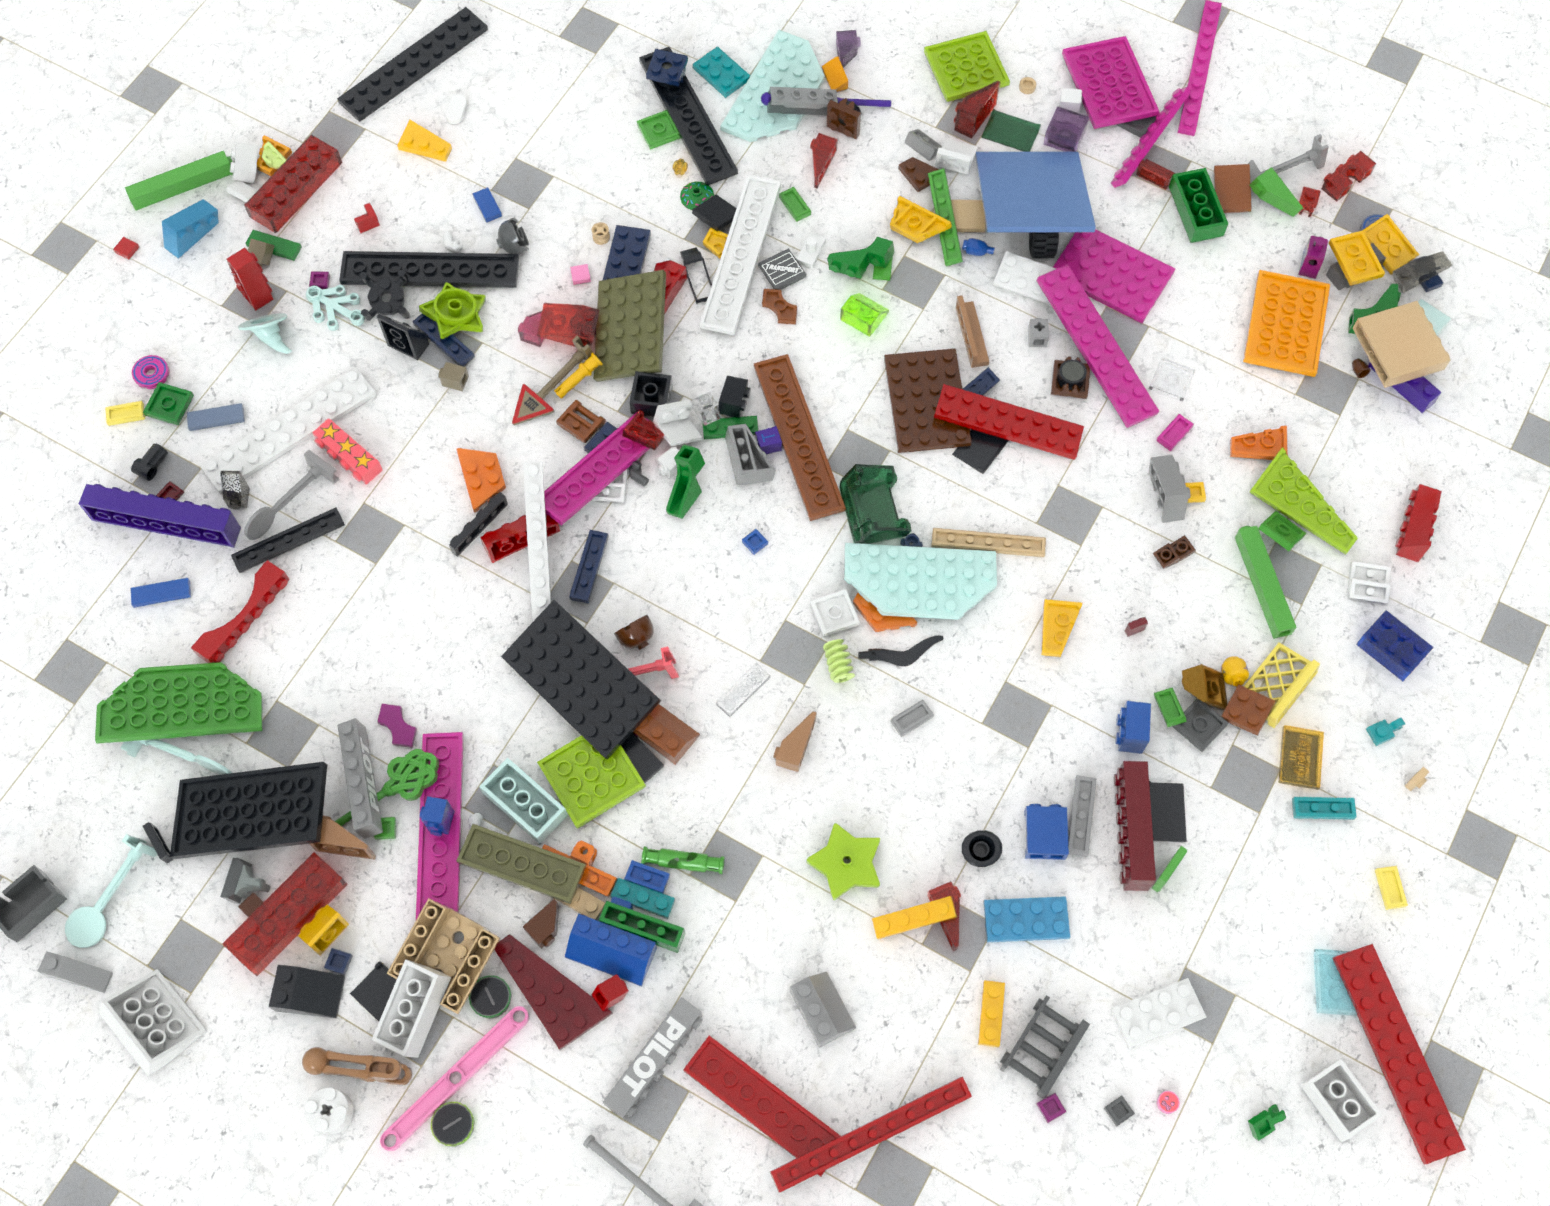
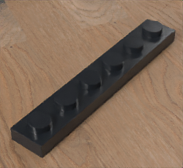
[231,507,345,573]

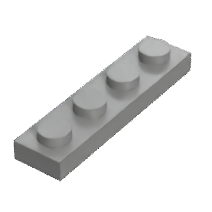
[1068,775,1097,857]

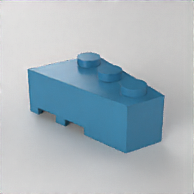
[162,199,219,259]

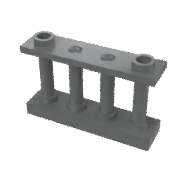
[1000,995,1090,1099]

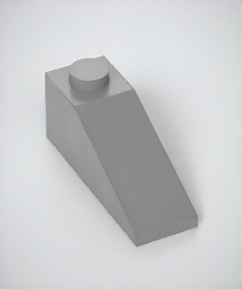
[38,951,113,993]

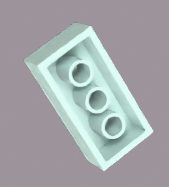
[479,758,568,844]

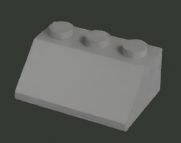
[790,972,856,1048]

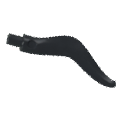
[858,635,943,666]

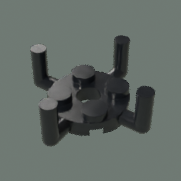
[360,270,410,321]

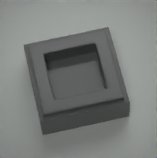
[1104,1095,1135,1127]

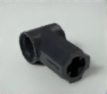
[131,443,168,481]

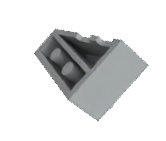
[725,424,776,485]

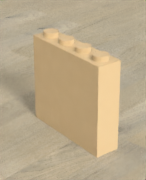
[1353,301,1451,388]

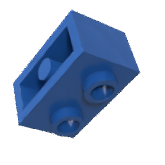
[420,796,454,836]

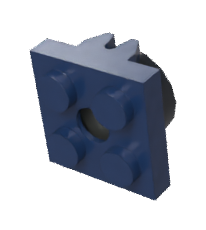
[646,49,688,87]

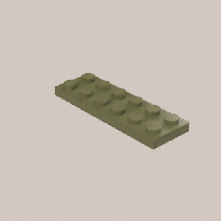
[456,824,586,904]

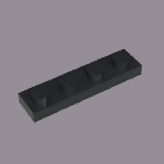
[449,492,508,557]

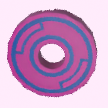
[131,355,170,389]

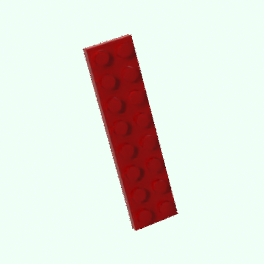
[934,384,1084,460]
[683,1035,840,1177]

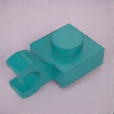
[1366,717,1405,746]

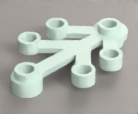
[306,285,365,331]

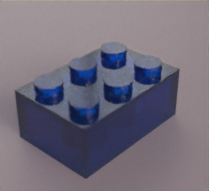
[1356,610,1434,682]

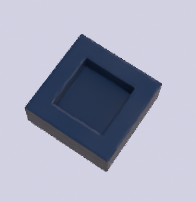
[324,948,353,975]

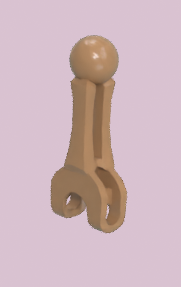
[302,1047,412,1086]

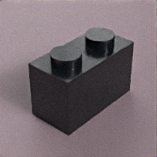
[718,376,751,418]

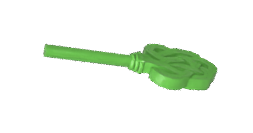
[335,749,439,826]

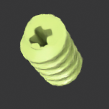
[823,639,855,683]

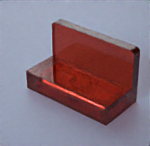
[1136,159,1176,190]

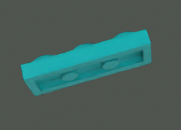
[1292,797,1357,820]
[610,878,675,919]

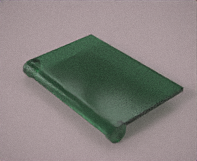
[981,109,1041,152]

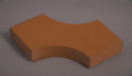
[762,289,797,325]

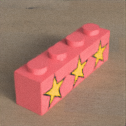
[312,418,383,485]

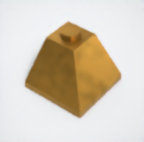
[1182,664,1228,710]

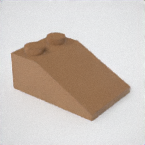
[310,815,376,860]

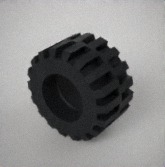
[1029,232,1059,258]

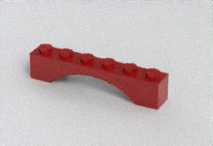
[191,560,290,663]

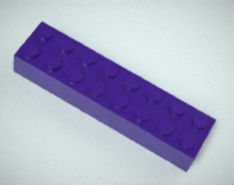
[78,484,241,548]

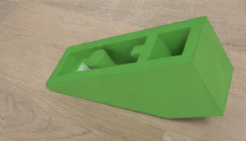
[1250,167,1303,217]

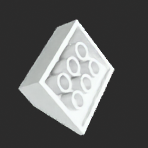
[99,969,206,1076]

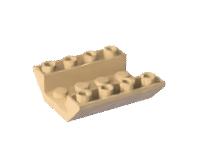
[387,898,500,1014]

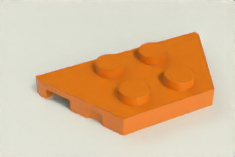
[456,448,506,513]
[853,593,917,632]

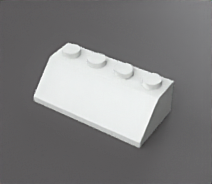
[372,959,451,1058]

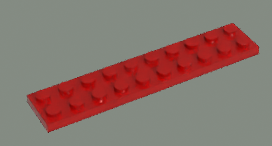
[1332,944,1466,1165]

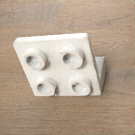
[935,138,978,175]
[653,400,702,446]

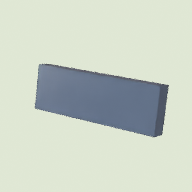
[187,403,245,431]

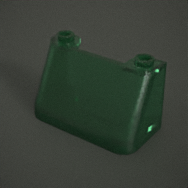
[839,464,912,544]

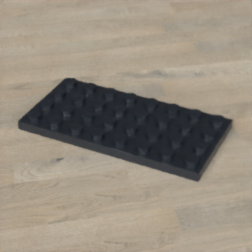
[501,600,661,759]
[170,762,328,859]

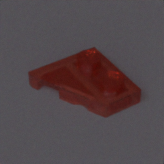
[622,410,664,450]

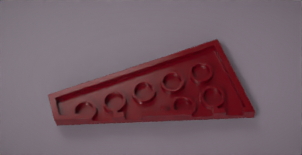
[494,934,613,1050]

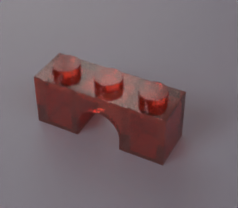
[1321,151,1376,202]

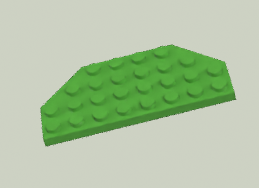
[95,662,262,744]

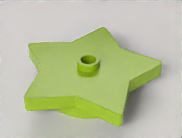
[419,282,486,339]
[806,823,880,900]

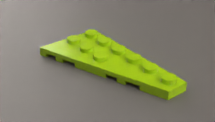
[1250,447,1358,555]

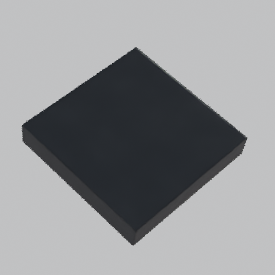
[692,194,737,232]

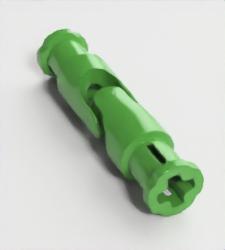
[641,846,725,874]

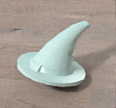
[238,313,292,354]

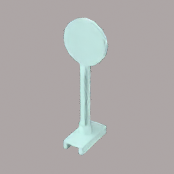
[120,739,232,775]
[65,834,157,948]

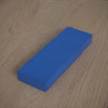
[130,578,191,608]

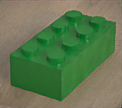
[1169,168,1228,243]

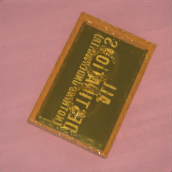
[1278,725,1324,790]

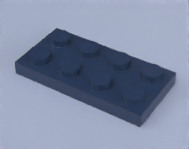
[603,225,651,280]

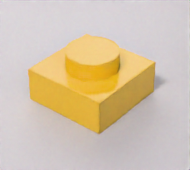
[1185,482,1206,503]

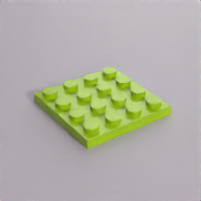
[924,31,1010,102]
[537,735,646,829]

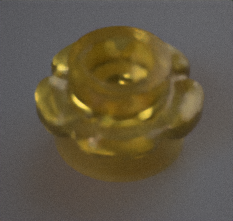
[673,159,688,175]

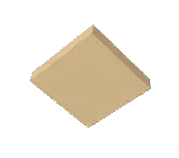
[951,200,985,233]

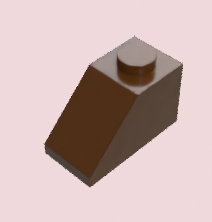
[523,899,559,949]

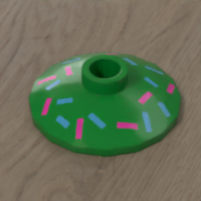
[680,181,714,210]

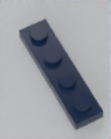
[412,314,475,366]
[569,530,609,604]

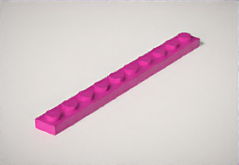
[1178,0,1222,136]

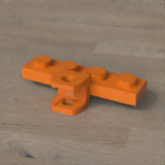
[542,840,617,897]

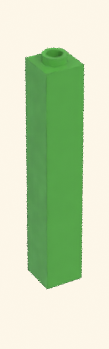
[125,150,233,210]
[1235,526,1297,639]

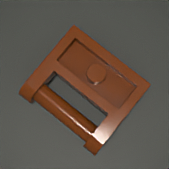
[556,400,606,443]

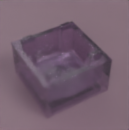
[1043,106,1089,152]

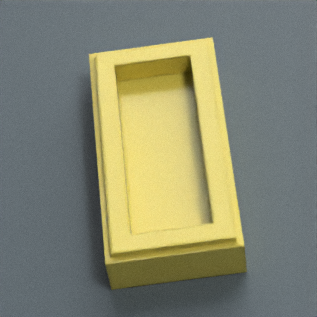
[105,401,145,426]
[1375,866,1408,910]

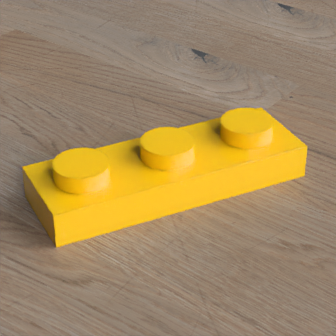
[978,980,1005,1047]

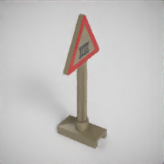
[512,336,593,425]

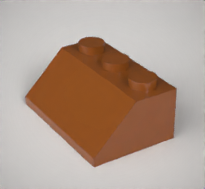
[633,704,700,765]

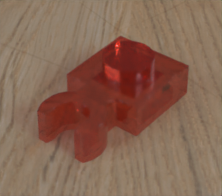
[1299,187,1321,217]

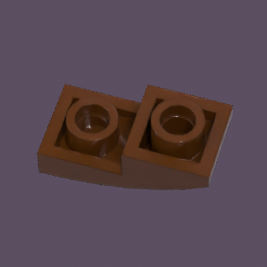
[1153,535,1196,569]

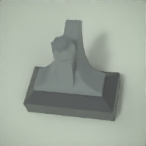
[220,858,271,904]

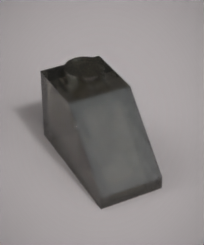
[220,471,250,510]

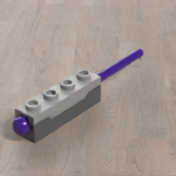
[761,87,891,115]

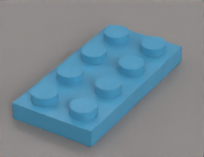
[983,897,1070,942]

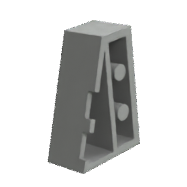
[1149,455,1190,523]

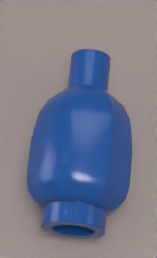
[962,238,995,256]

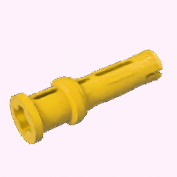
[554,352,603,399]

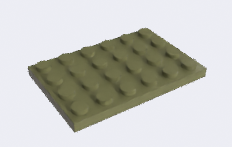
[593,270,666,382]

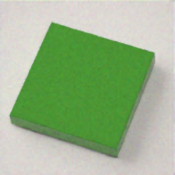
[637,110,681,150]
[1258,511,1306,551]
[1152,846,1187,892]

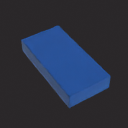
[472,187,502,223]

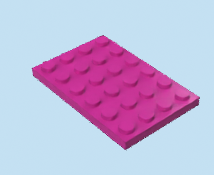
[1062,36,1159,129]
[1053,229,1176,323]

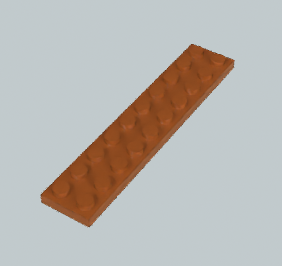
[754,354,846,521]

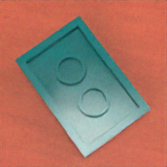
[692,46,750,98]

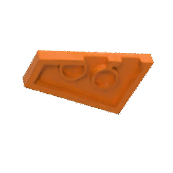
[1230,425,1288,460]

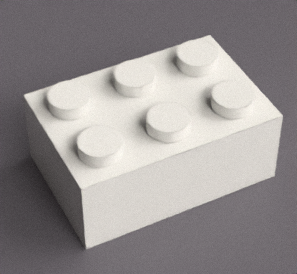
[1301,1059,1382,1142]

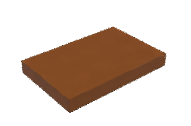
[1214,164,1252,213]

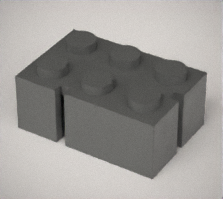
[0,865,67,943]

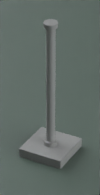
[583,1135,703,1206]

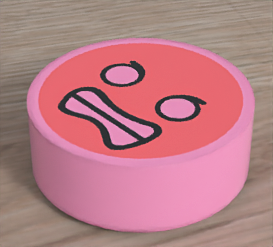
[1157,1091,1180,1114]

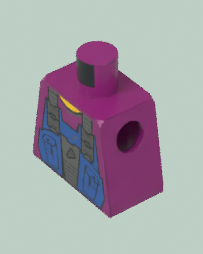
[1298,236,1328,279]

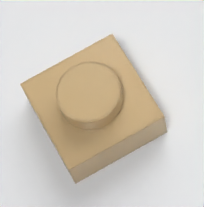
[1405,767,1429,791]

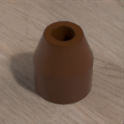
[1352,358,1371,378]

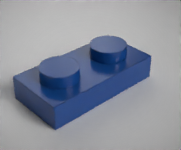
[624,860,670,893]

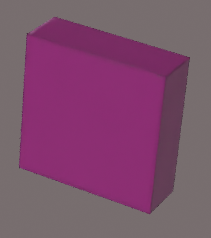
[309,271,330,290]
[1036,1093,1067,1123]

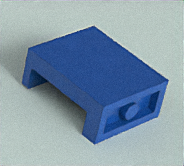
[1024,804,1069,860]

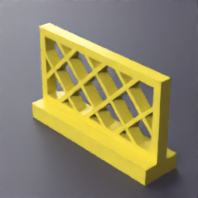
[1244,642,1320,728]

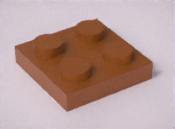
[1221,684,1275,736]

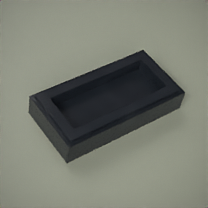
[143,822,173,864]

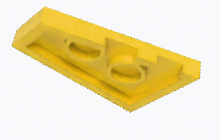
[397,119,452,162]

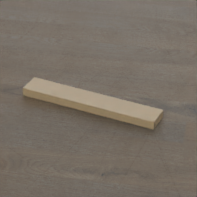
[931,528,1046,557]

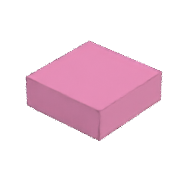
[570,264,591,285]

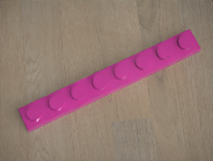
[1111,86,1192,188]

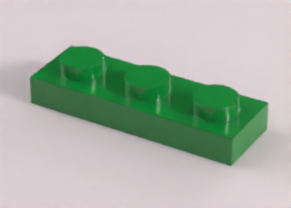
[702,415,758,440]

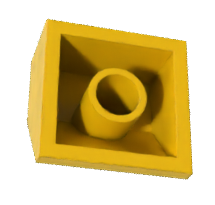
[298,904,349,956]

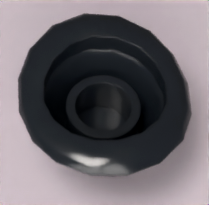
[962,830,1002,867]

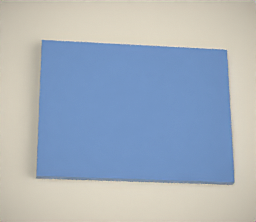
[976,152,1096,232]

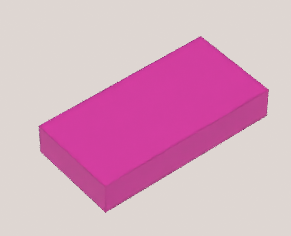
[1156,414,1194,451]

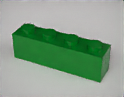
[599,901,685,953]

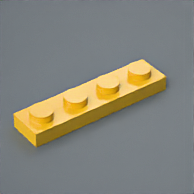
[872,896,957,939]

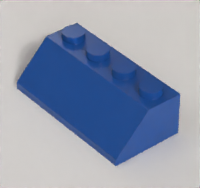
[565,914,657,987]

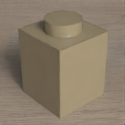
[248,239,275,267]
[438,362,469,391]

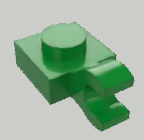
[1248,1104,1286,1141]

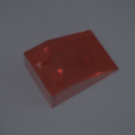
[954,81,1000,139]
[537,303,600,347]

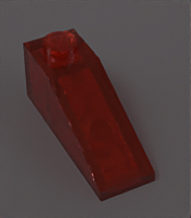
[810,133,838,189]
[927,881,961,952]

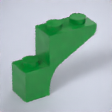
[827,237,895,279]
[1348,284,1401,334]
[666,445,705,519]

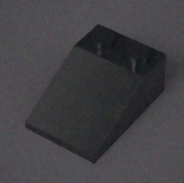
[377,314,429,360]
[268,965,345,1018]

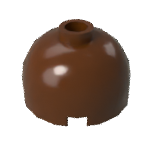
[614,615,654,650]

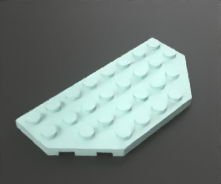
[720,30,825,142]
[844,543,997,620]

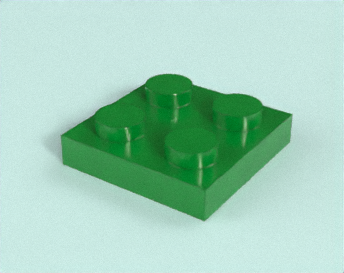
[143,382,194,425]

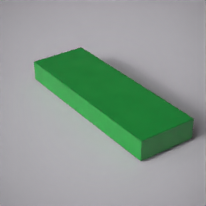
[245,230,302,261]

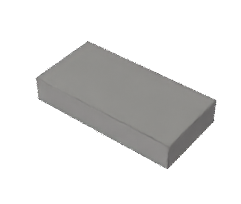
[890,700,934,737]

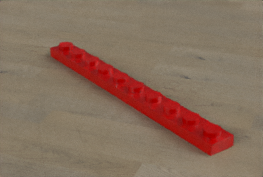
[770,1077,972,1193]

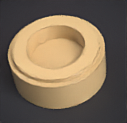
[1019,77,1036,94]

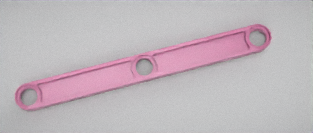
[380,1006,529,1151]

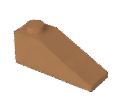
[773,711,817,772]

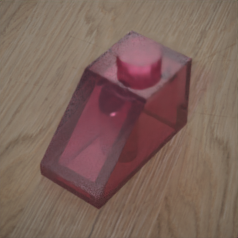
[518,308,555,347]

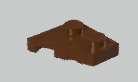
[898,157,939,192]

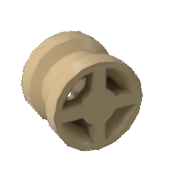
[591,222,610,245]

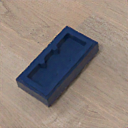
[963,367,1000,395]

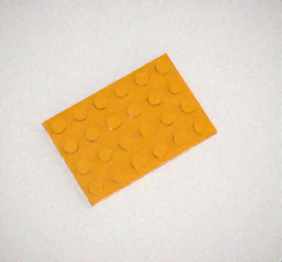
[1243,270,1330,377]

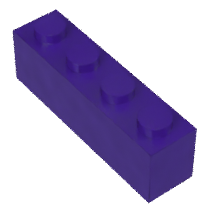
[1368,362,1442,414]

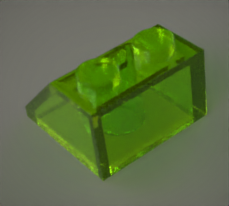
[840,293,889,337]

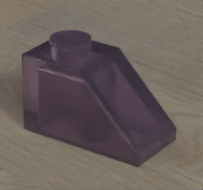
[836,30,861,68]

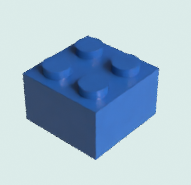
[1115,701,1151,754]

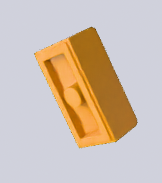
[822,56,848,92]

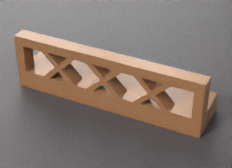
[955,295,989,368]

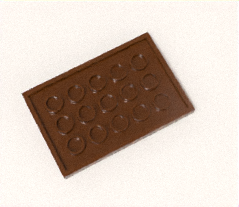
[884,348,971,453]

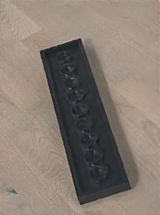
[337,7,488,122]
[639,46,738,186]
[339,251,519,288]

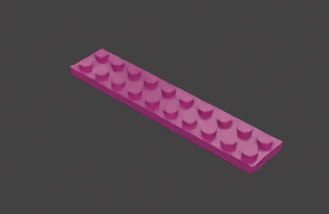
[1036,264,1159,428]
[416,732,464,920]

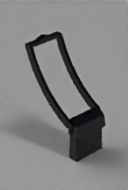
[680,247,712,304]

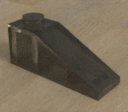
[1393,251,1452,293]

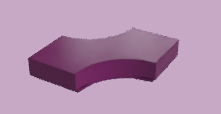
[377,704,417,748]

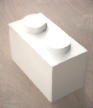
[230,142,258,184]

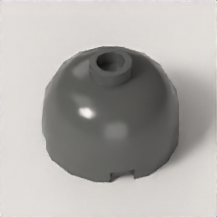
[496,218,529,254]

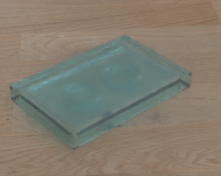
[1314,949,1358,1016]

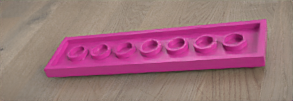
[544,412,663,526]

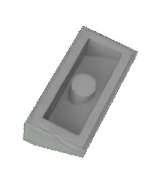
[905,129,942,161]

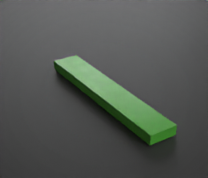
[928,168,963,267]

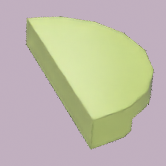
[262,141,290,169]

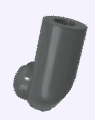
[629,460,649,487]

